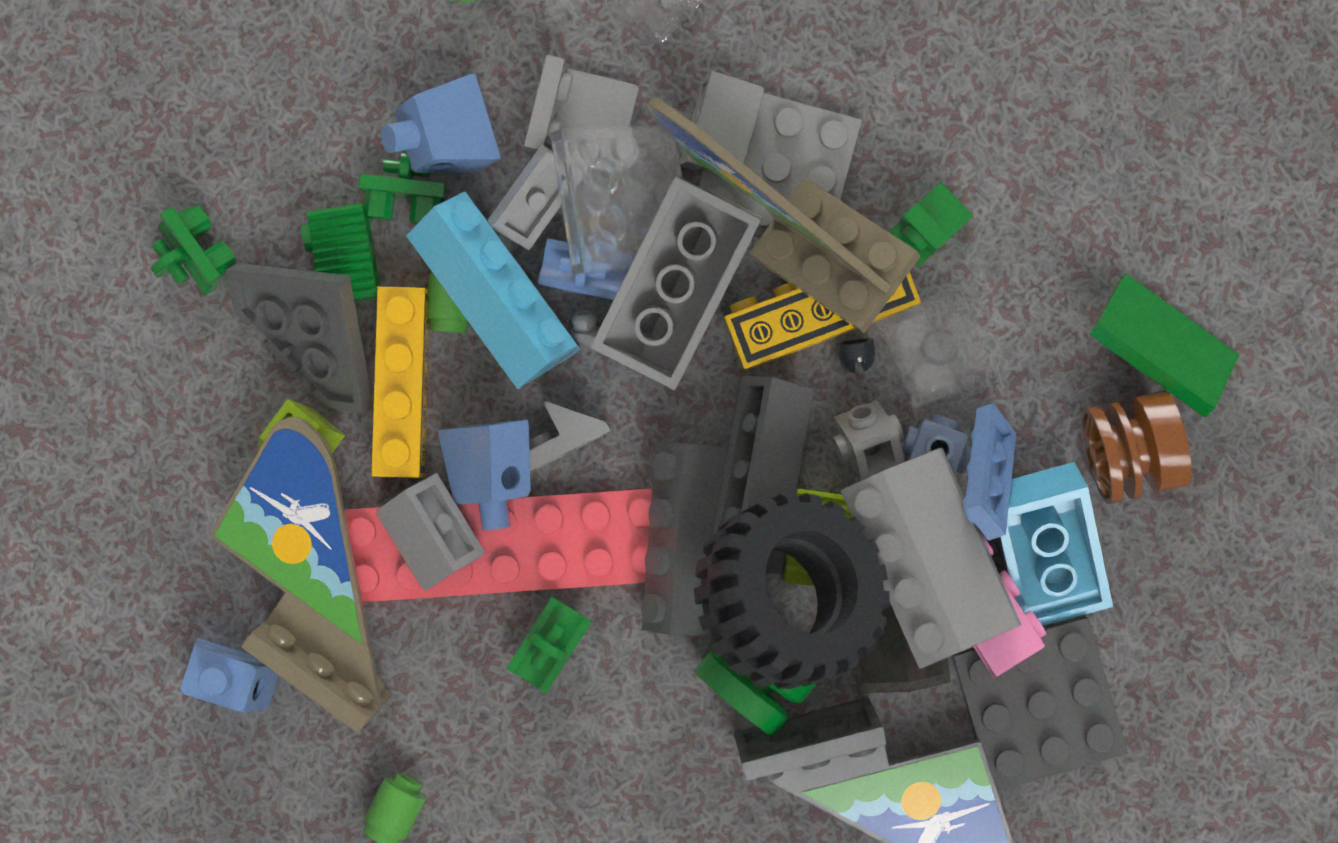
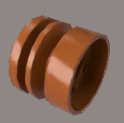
[1082,390,1192,504]

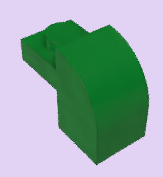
[888,182,973,268]

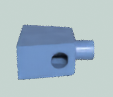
[381,74,501,173]
[438,420,531,530]
[179,638,279,713]

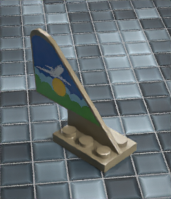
[647,97,920,334]
[209,417,392,733]

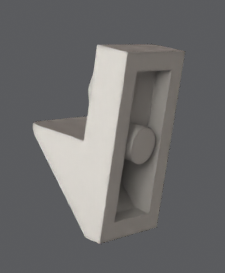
[529,401,612,473]

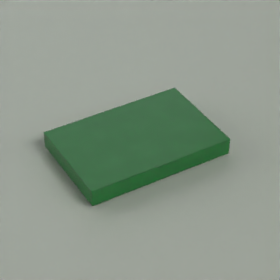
[1089,273,1239,418]

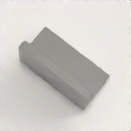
[678,71,764,171]
[487,144,583,250]
[376,473,486,591]

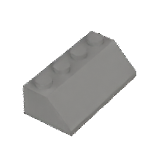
[590,176,762,390]
[841,448,1022,669]

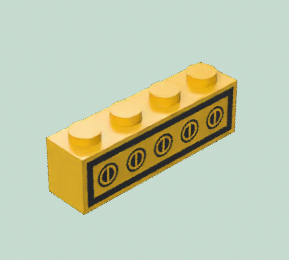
[724,272,921,372]
[372,287,430,478]

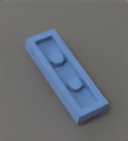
[963,403,1016,540]

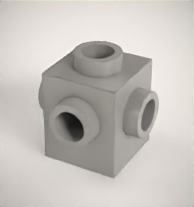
[832,400,905,481]

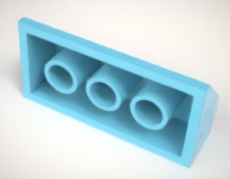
[406,192,581,389]

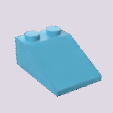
[996,462,1113,626]

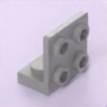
[524,54,639,176]

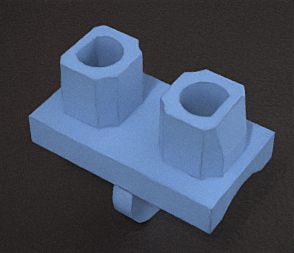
[538,238,630,301]

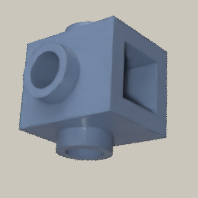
[901,414,972,475]

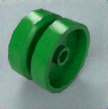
[694,652,816,737]

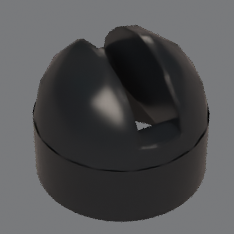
[837,338,876,374]

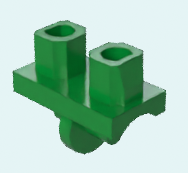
[359,150,449,224]
[151,205,236,296]
[506,596,592,694]

